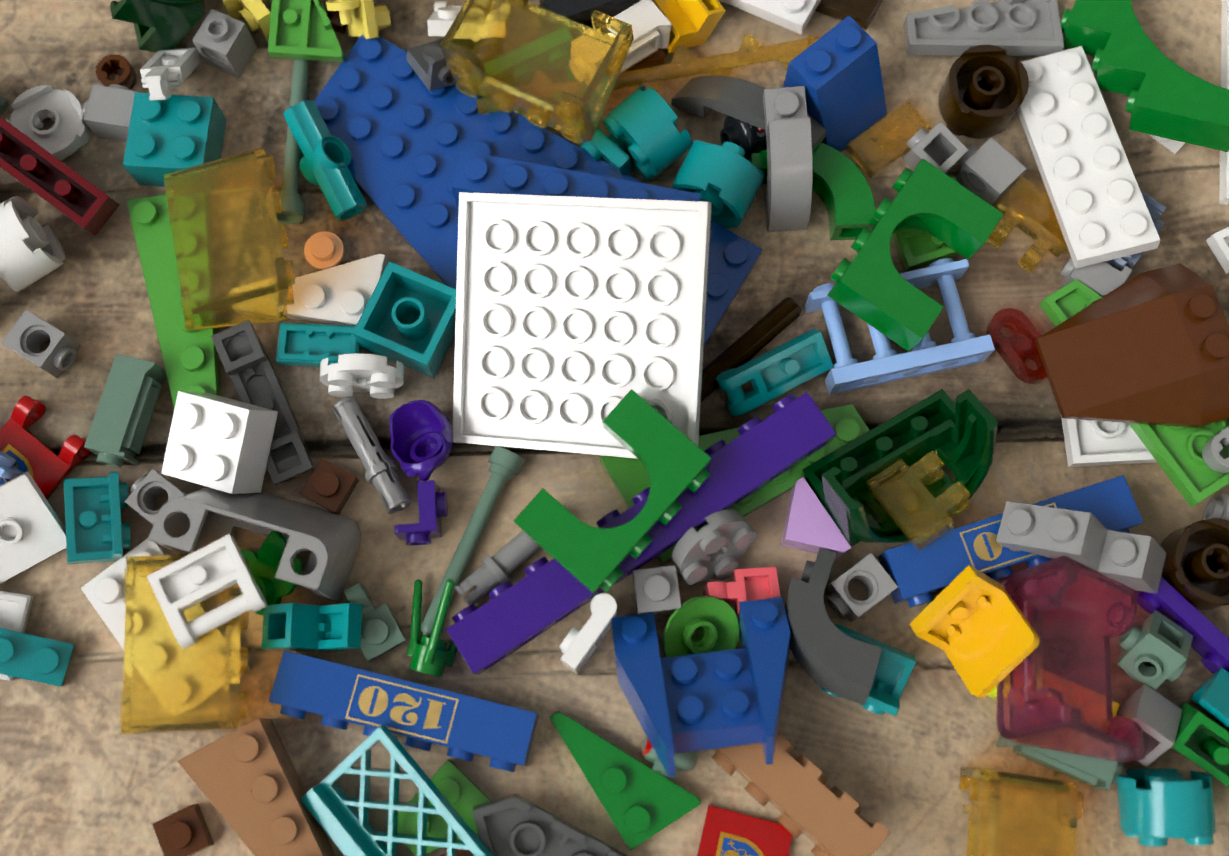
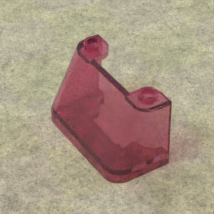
[997,556,1145,763]

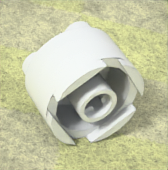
[0,195,66,292]

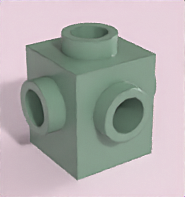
[1117,610,1193,690]

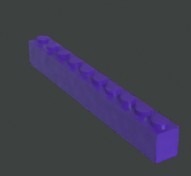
[446,392,837,674]

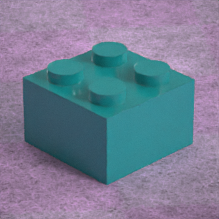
[123,93,227,190]
[353,262,456,379]

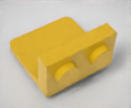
[909,565,1040,698]

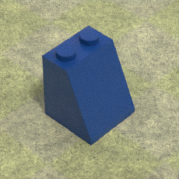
[783,15,887,153]

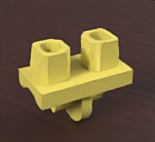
[326,0,391,39]

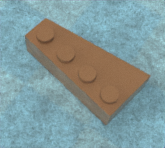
[177,718,336,856]
[711,733,891,856]

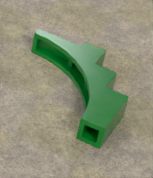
[1060,0,1229,152]

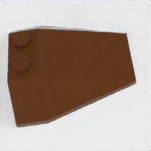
[1035,263,1229,428]

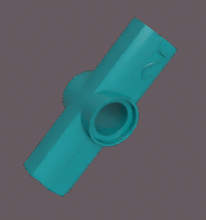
[283,100,367,221]

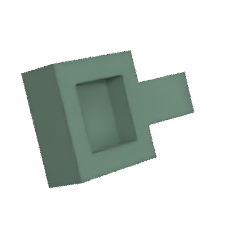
[344,583,408,662]

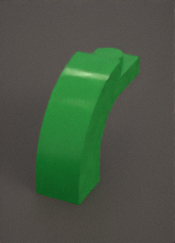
[750,142,876,240]

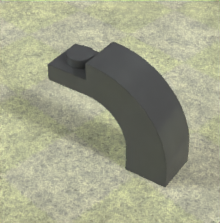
[784,547,882,705]

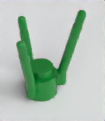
[406,579,478,677]

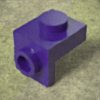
[394,480,448,546]

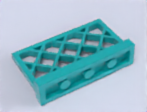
[300,724,493,856]

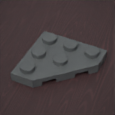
[472,794,626,856]

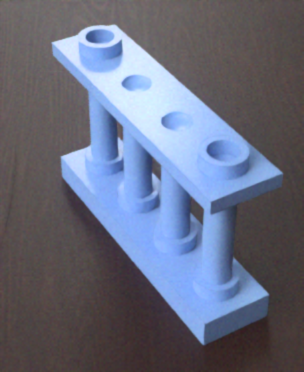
[805,258,995,395]

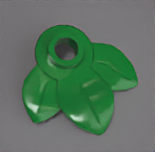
[240,530,302,615]

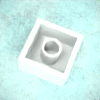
[161,391,278,494]

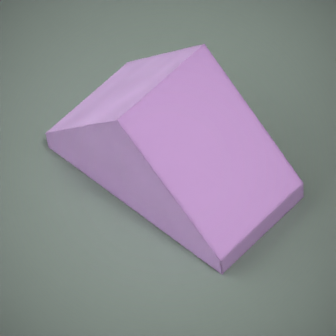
[780,477,852,558]

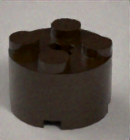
[938,45,1029,138]
[1160,518,1229,610]

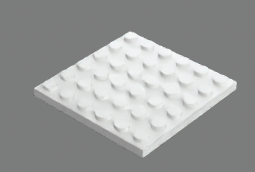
[453,192,711,458]

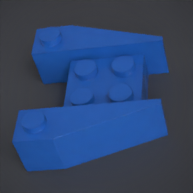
[611,597,791,777]

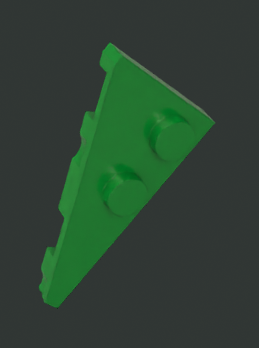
[549,711,702,851]

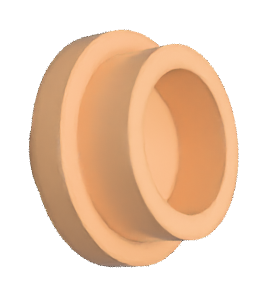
[304,231,345,270]

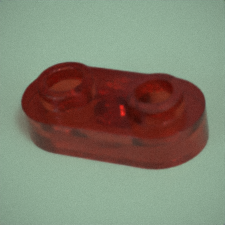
[986,308,1047,384]

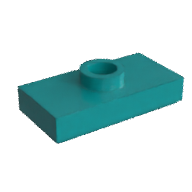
[564,107,634,175]
[276,323,361,367]

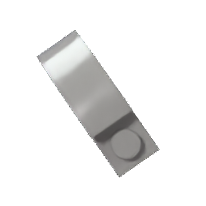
[763,86,813,232]

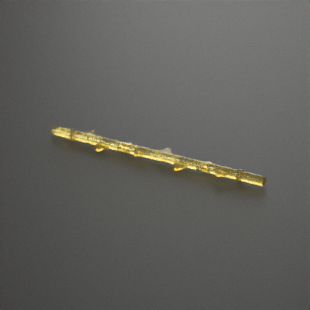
[476,34,823,115]

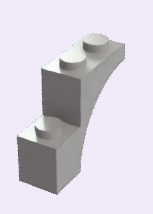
[996,501,1166,594]

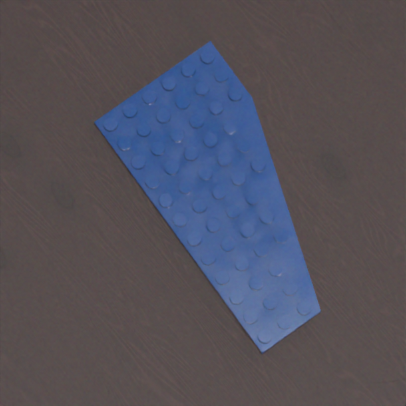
[314,35,763,349]

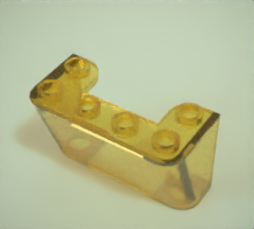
[440,0,634,143]
[163,147,295,331]
[119,554,249,736]

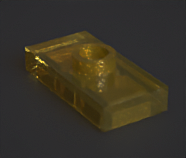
[846,101,932,178]

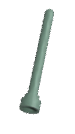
[271,59,310,224]
[420,446,525,636]

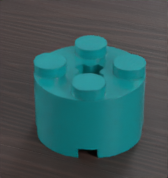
[602,85,693,181]
[672,140,765,228]
[1117,768,1216,846]

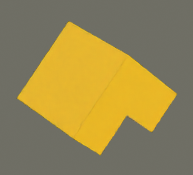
[653,0,725,53]

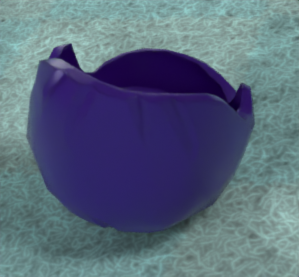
[390,400,453,481]

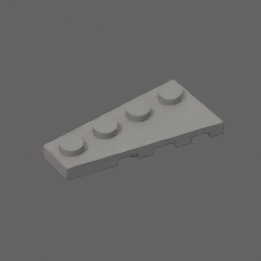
[904,0,1064,56]

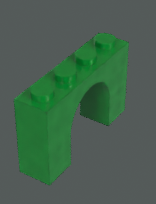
[827,158,1003,351]
[513,389,712,594]

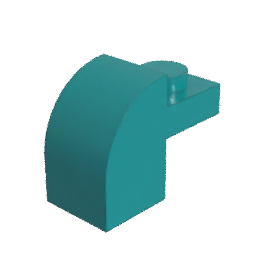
[261,603,362,652]

